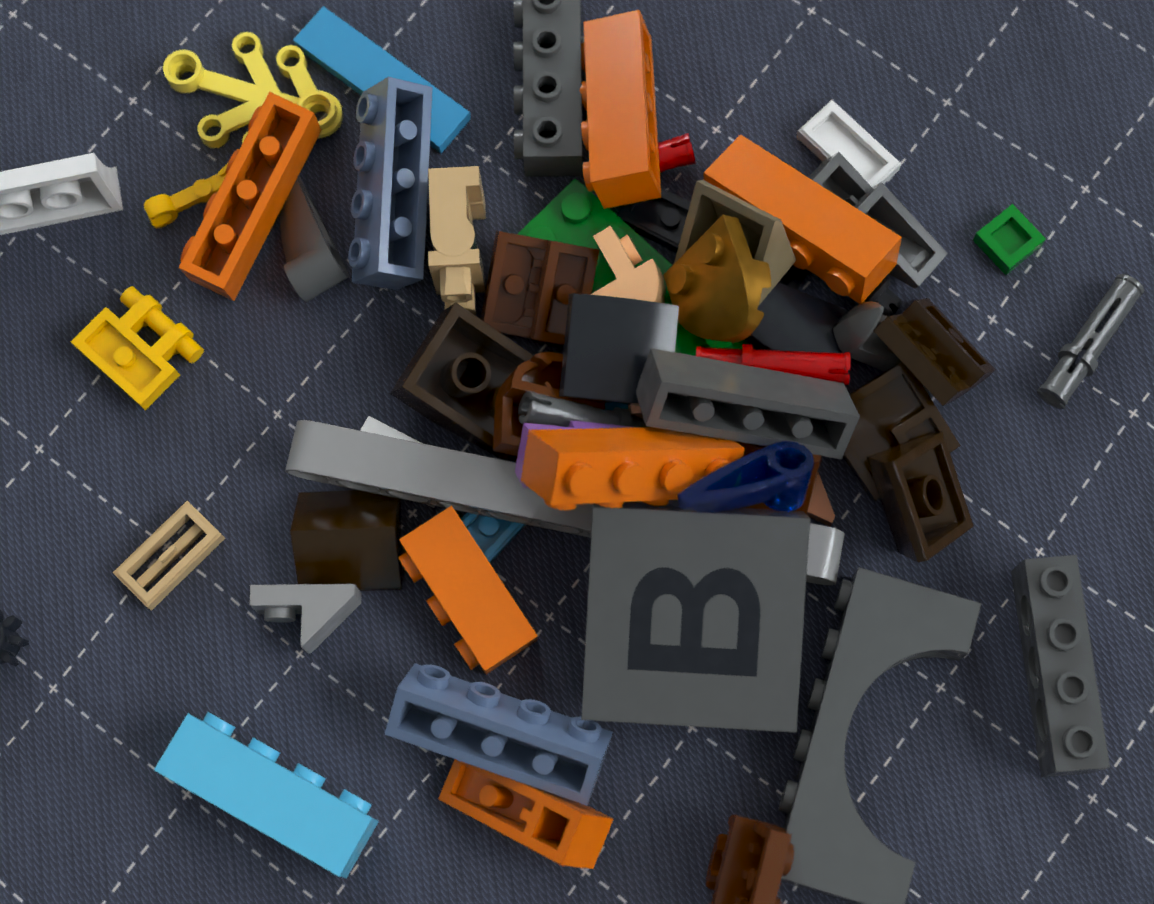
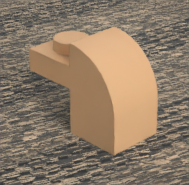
[590,226,666,303]

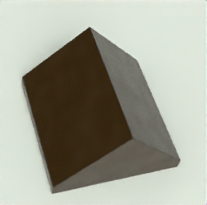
[867,431,974,562]
[290,490,402,591]

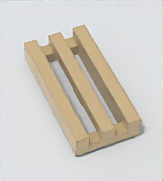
[113,501,225,611]

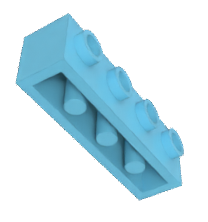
[154,712,379,878]

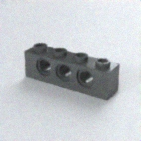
[1011,555,1110,778]

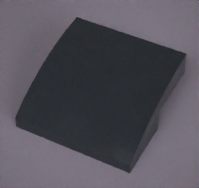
[559,293,679,406]

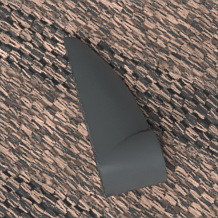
[280,176,349,302]

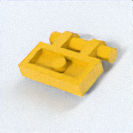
[71,286,204,411]

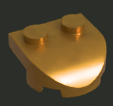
[663,214,771,343]

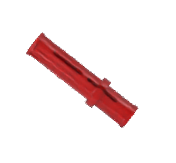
[696,344,851,385]

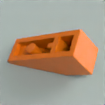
[438,759,614,869]

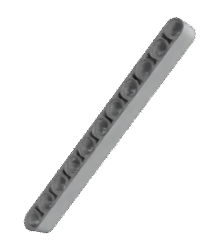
[285,420,845,585]

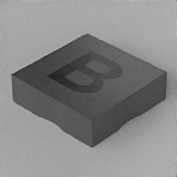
[581,502,810,733]

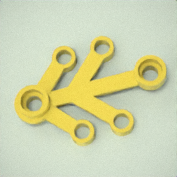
[163,32,343,148]

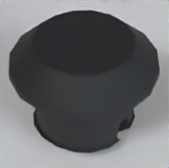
[863,279,902,316]

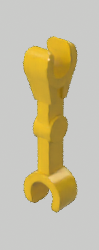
[144,163,228,228]

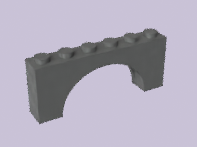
[779,567,981,904]

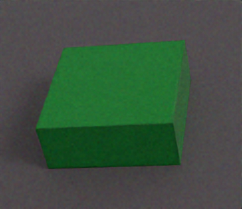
[973,204,1046,275]

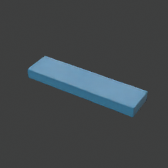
[293,6,471,154]

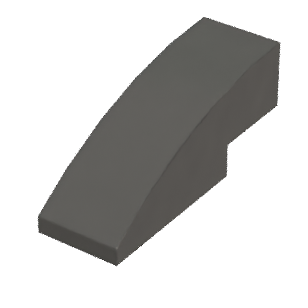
[808,152,948,288]

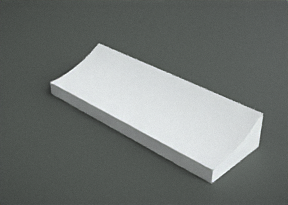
[0,153,123,235]

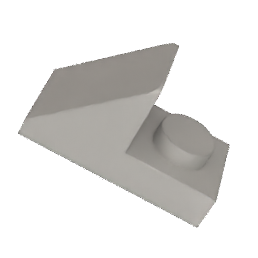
[250,584,362,654]

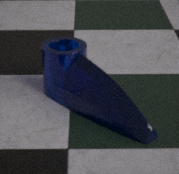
[678,441,814,512]

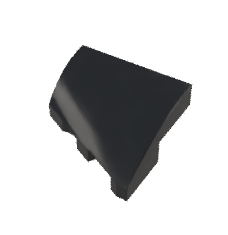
[745,282,849,353]

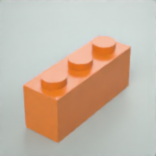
[398,505,538,675]

